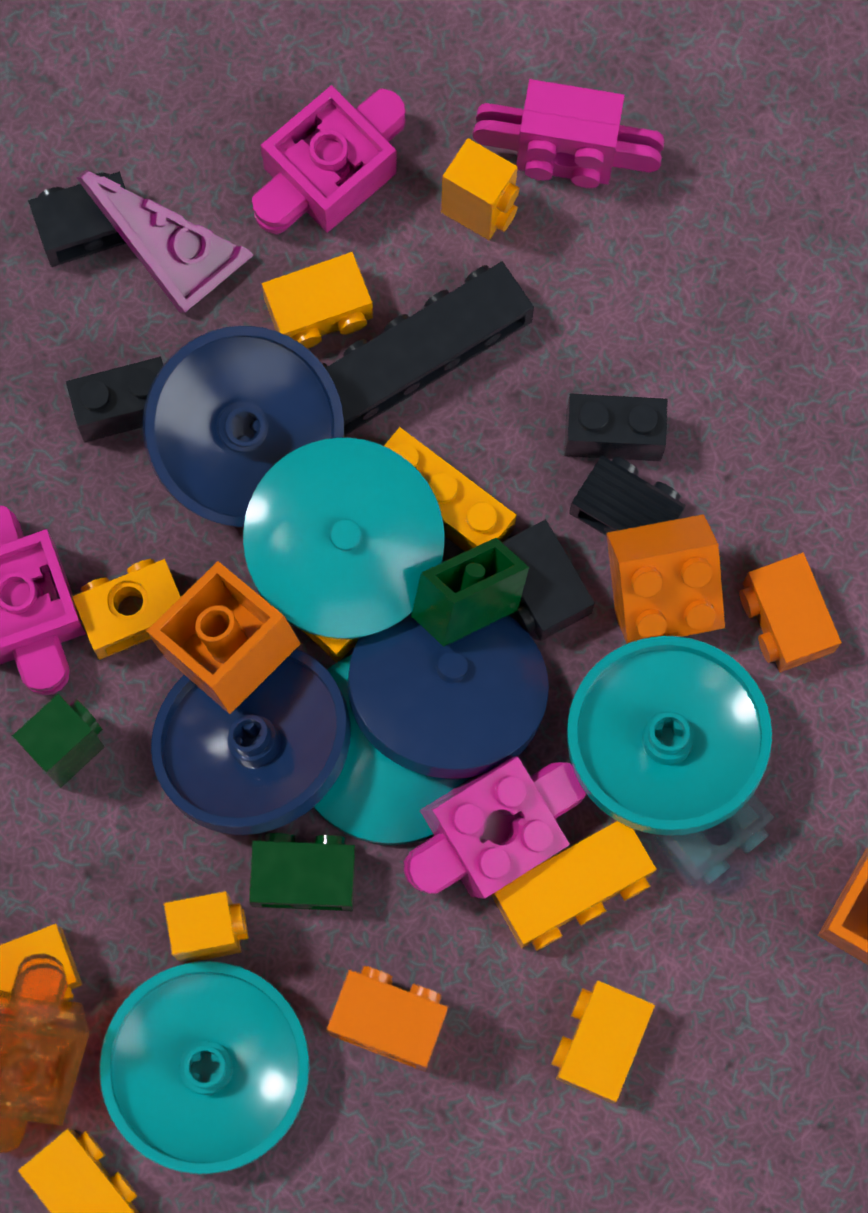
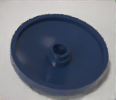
[143,326,344,527]
[347,612,549,779]
[151,649,351,835]

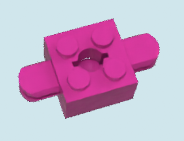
[472,79,665,188]
[252,85,406,234]
[0,505,86,695]
[404,757,586,899]

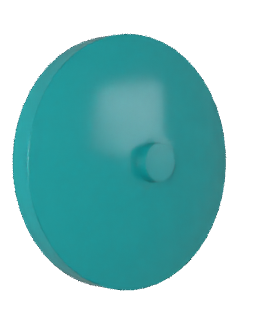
[243,438,444,639]
[567,636,772,836]
[314,655,472,845]
[100,961,310,1174]

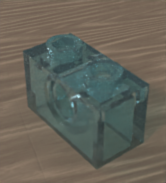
[653,794,774,887]

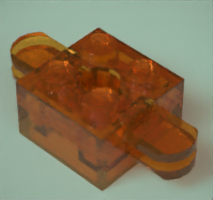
[0,954,90,1153]

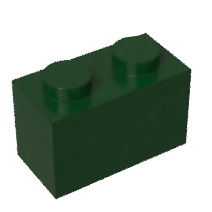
[411,538,529,647]
[12,694,105,788]
[249,833,356,912]

